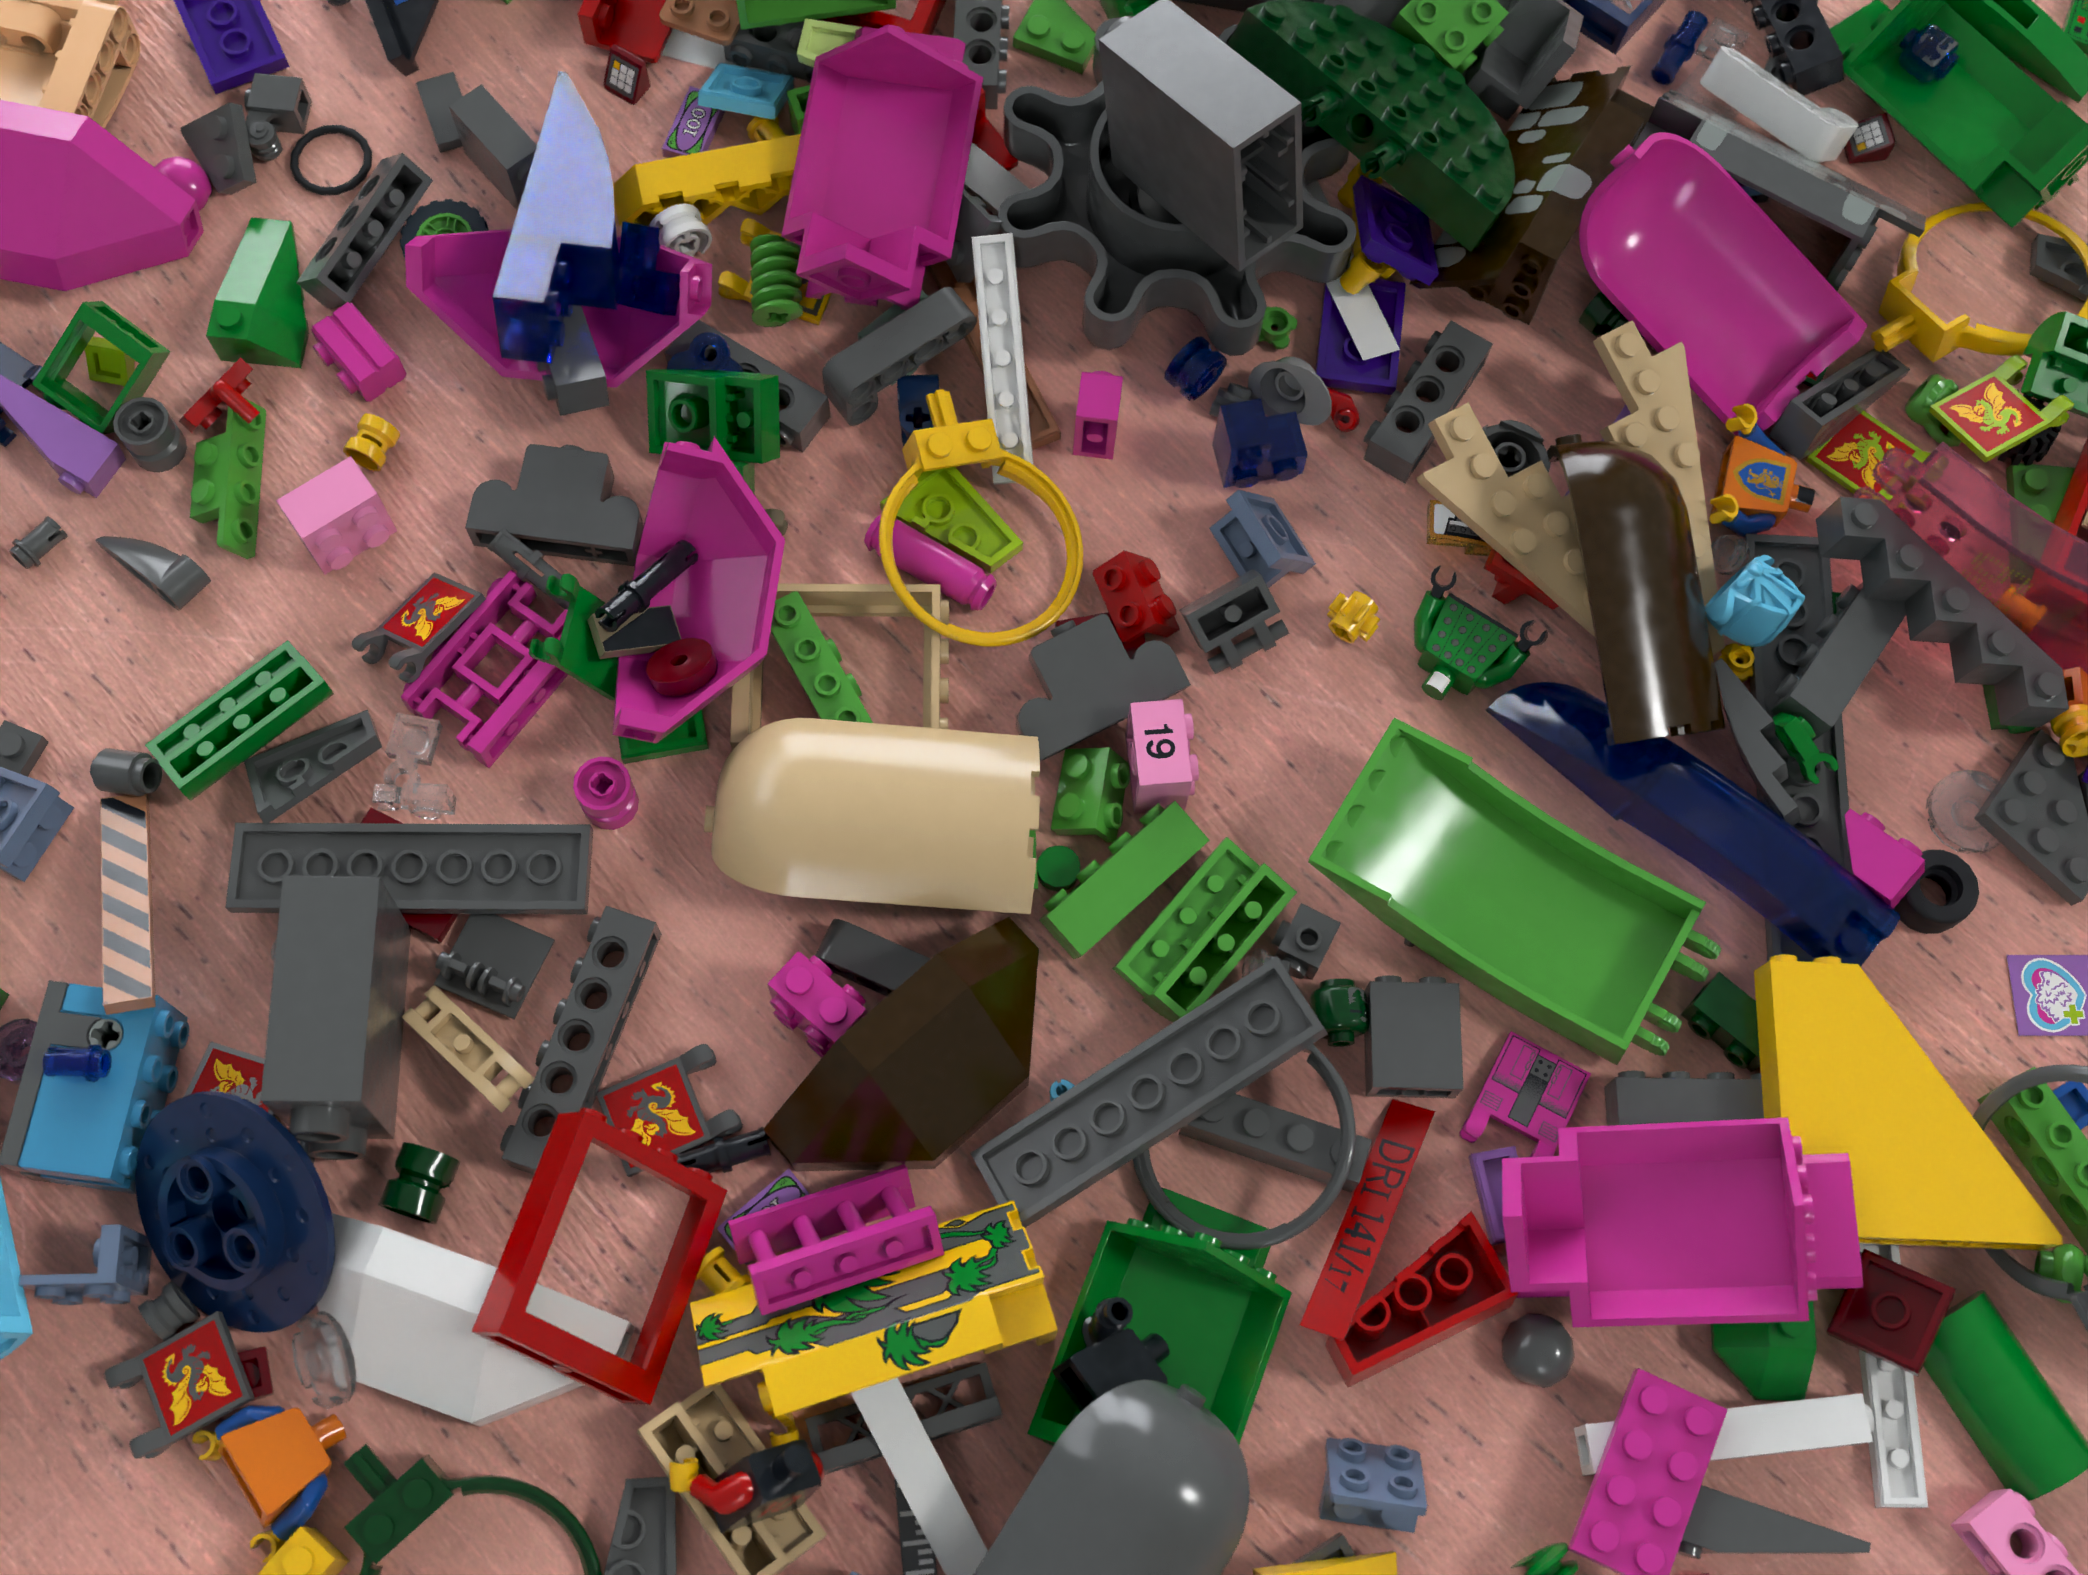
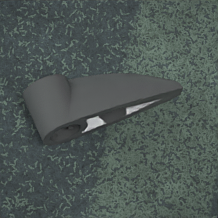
[96,536,211,611]

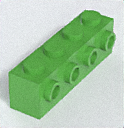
[1039,801,1210,959]

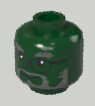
[1309,979,1369,1047]

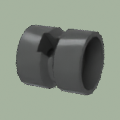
[113,397,187,473]

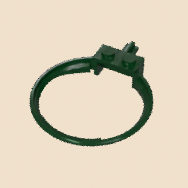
[343,1444,602,1575]

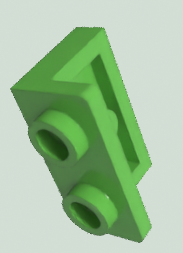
[1051,747,1130,843]

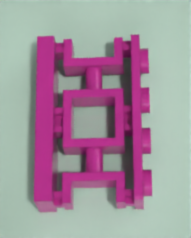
[401,570,568,768]

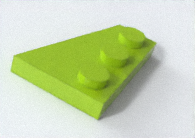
[880,467,1023,573]

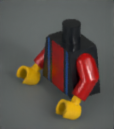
[669,1425,825,1534]

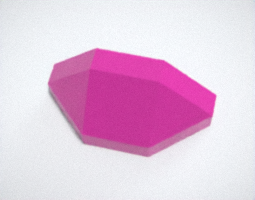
[0,100,204,291]
[405,227,712,388]
[613,436,785,744]

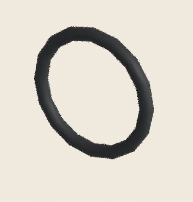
[290,125,372,195]

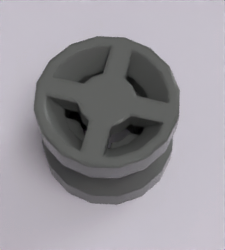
[138,1281,200,1341]

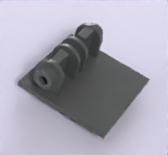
[434,914,555,1020]

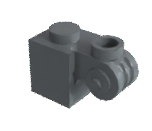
[244,73,312,161]

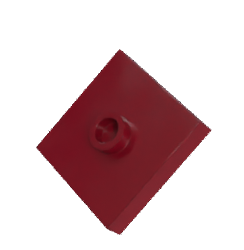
[1826,1249,1956,1376]

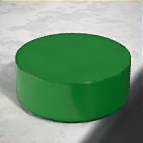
[1037,846,1080,892]

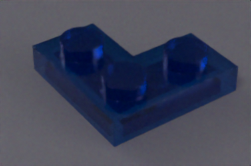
[615,221,680,316]

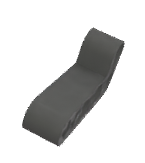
[822,287,977,426]
[815,919,931,996]

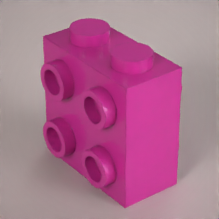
[767,951,868,1058]

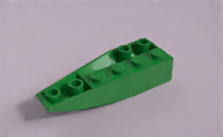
[1945,0,2088,103]

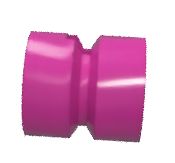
[573,757,639,830]

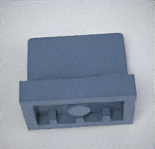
[19,1225,152,1305]

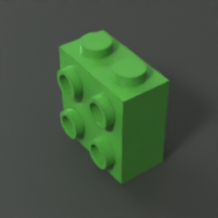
[1391,0,1509,74]

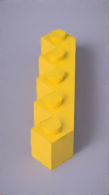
[611,134,801,236]

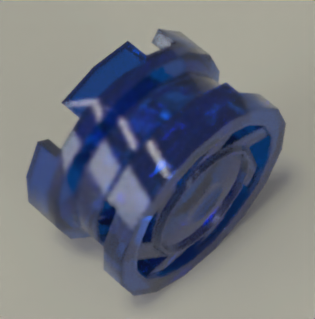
[1164,336,1227,401]

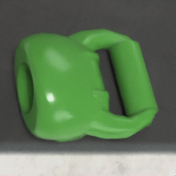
[1905,374,1962,447]

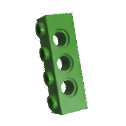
[1978,1066,2088,1254]

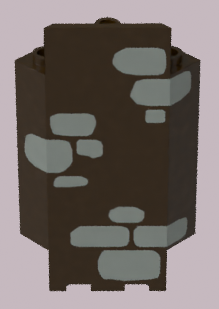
[1409,66,1654,325]

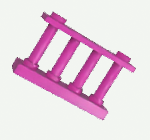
[728,1164,944,1316]

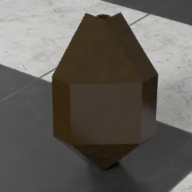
[763,917,1039,1171]

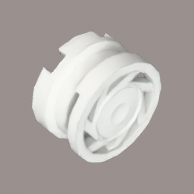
[648,204,712,257]

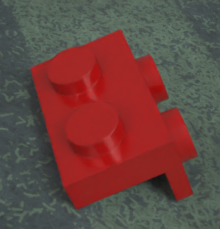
[1092,550,1180,643]

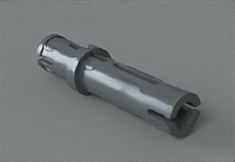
[488,528,570,610]

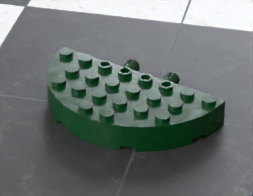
[1227,0,1515,252]

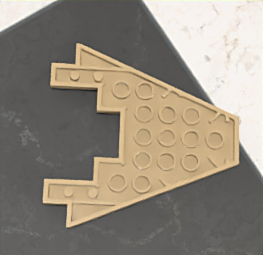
[1416,320,1725,655]

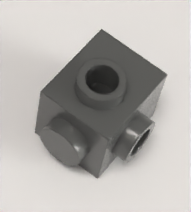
[1272,903,1341,980]

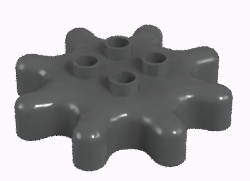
[998,17,1357,356]

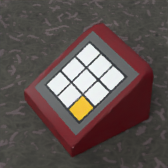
[604,44,651,105]
[1844,113,1895,164]

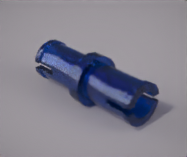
[1651,10,1709,85]

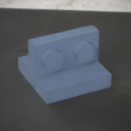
[1209,490,1316,588]
[0,767,74,882]

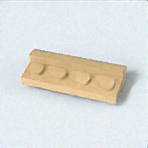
[637,1384,827,1575]

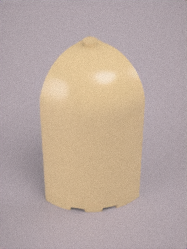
[704,718,1040,914]

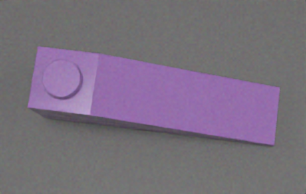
[0,374,126,498]

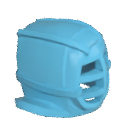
[1705,555,1805,647]

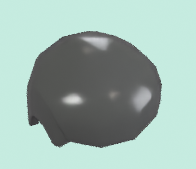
[1502,1313,1575,1388]

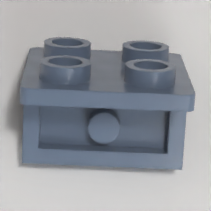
[1319,1438,1427,1533]

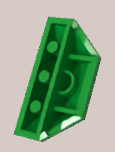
[1711,1301,1817,1401]

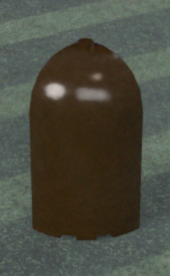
[1547,434,1726,746]

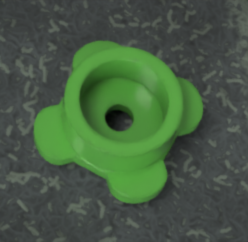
[1258,307,1297,349]

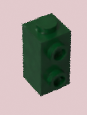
[1681,972,1760,1072]

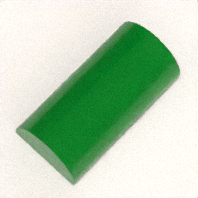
[1923,1290,2088,1501]

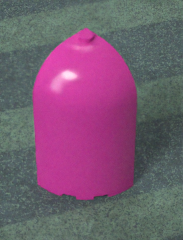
[1579,132,1868,436]

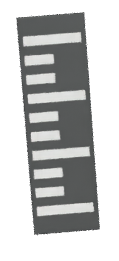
[894,1477,937,1575]

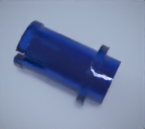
[43,1044,112,1082]

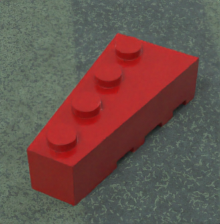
[1325,1211,1519,1388]

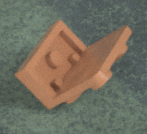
[659,0,740,46]

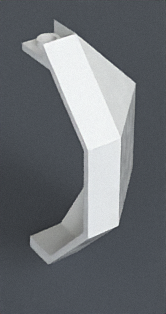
[317,1213,635,1427]

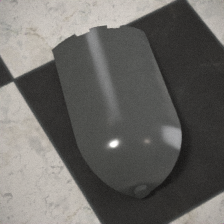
[974,1380,1250,1575]

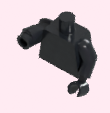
[1052,1297,1170,1412]

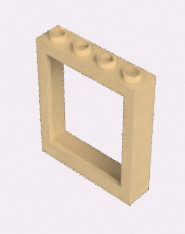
[730,583,949,750]

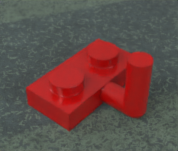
[179,357,260,433]

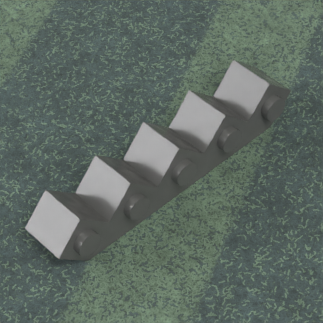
[1816,497,2069,727]

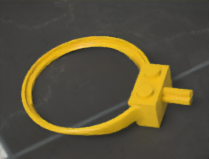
[1870,202,2088,363]
[879,389,1083,647]

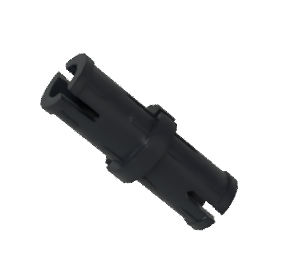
[676,1127,771,1173]

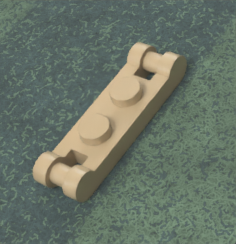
[401,985,535,1113]

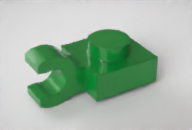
[1772,712,1839,784]

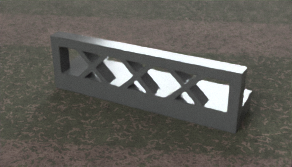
[805,1362,1003,1475]

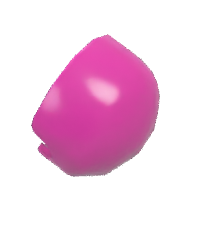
[155,156,212,211]

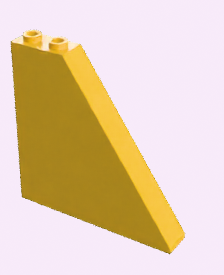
[1754,954,2063,1251]

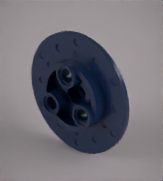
[135,1091,335,1333]

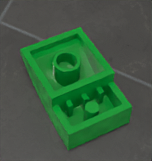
[646,369,780,464]

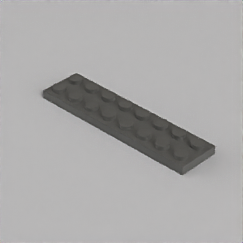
[225,823,593,914]
[971,956,1328,1228]

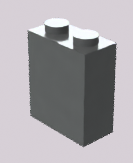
[449,84,553,215]
[1364,975,1463,1099]

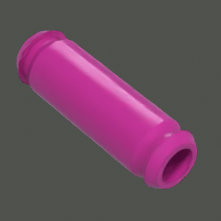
[864,515,997,610]

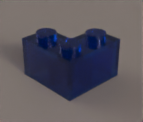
[1212,398,1308,488]

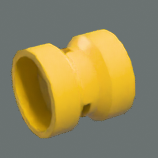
[343,413,400,471]

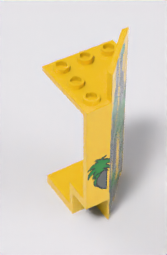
[690,1200,1058,1428]

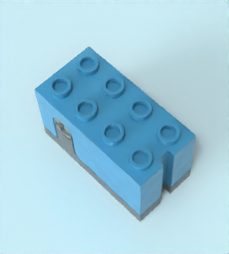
[0,981,189,1194]

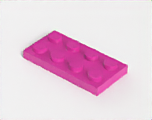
[1567,1368,1728,1575]

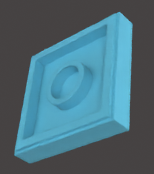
[698,63,794,120]

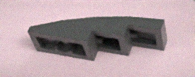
[1714,658,1801,830]

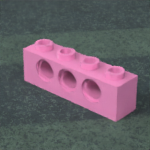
[1950,1488,2084,1575]

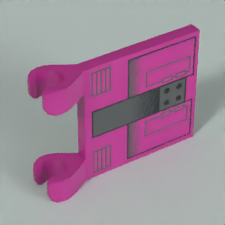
[1459,1031,1591,1157]

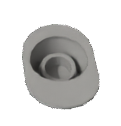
[1248,356,1332,425]

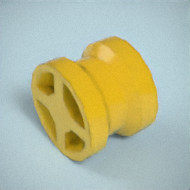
[2050,704,2088,757]

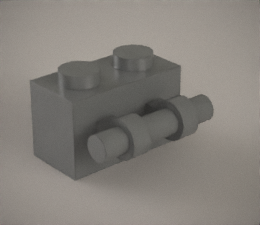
[1179,569,1289,674]

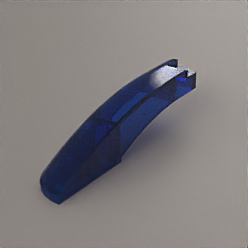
[1486,682,1900,967]

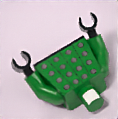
[1414,565,1548,700]

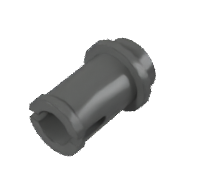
[9,516,68,569]

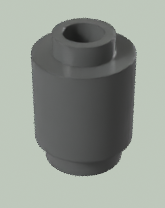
[90,748,162,796]

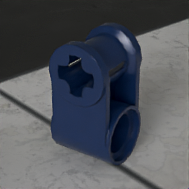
[897,374,940,446]

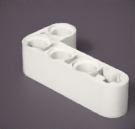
[1700,46,1859,162]

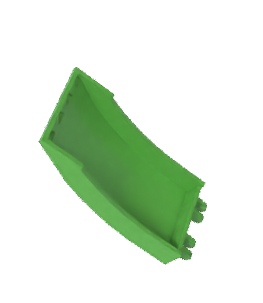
[1308,717,1721,1065]

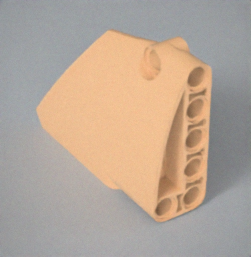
[0,0,141,128]

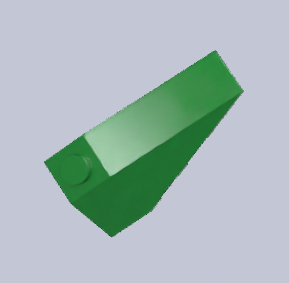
[206,217,309,368]

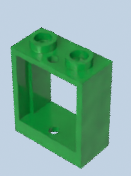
[32,301,171,435]

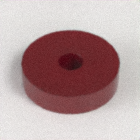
[646,638,718,696]

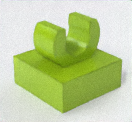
[85,336,135,386]

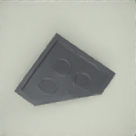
[1974,729,2088,906]

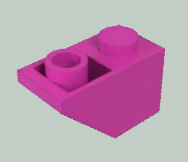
[1845,808,1925,912]

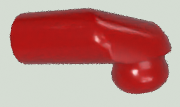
[1327,387,1360,432]

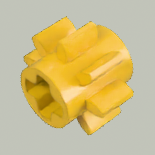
[1327,591,1380,643]

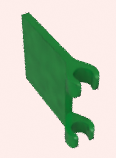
[529,574,618,700]

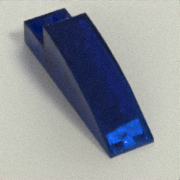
[492,71,620,364]

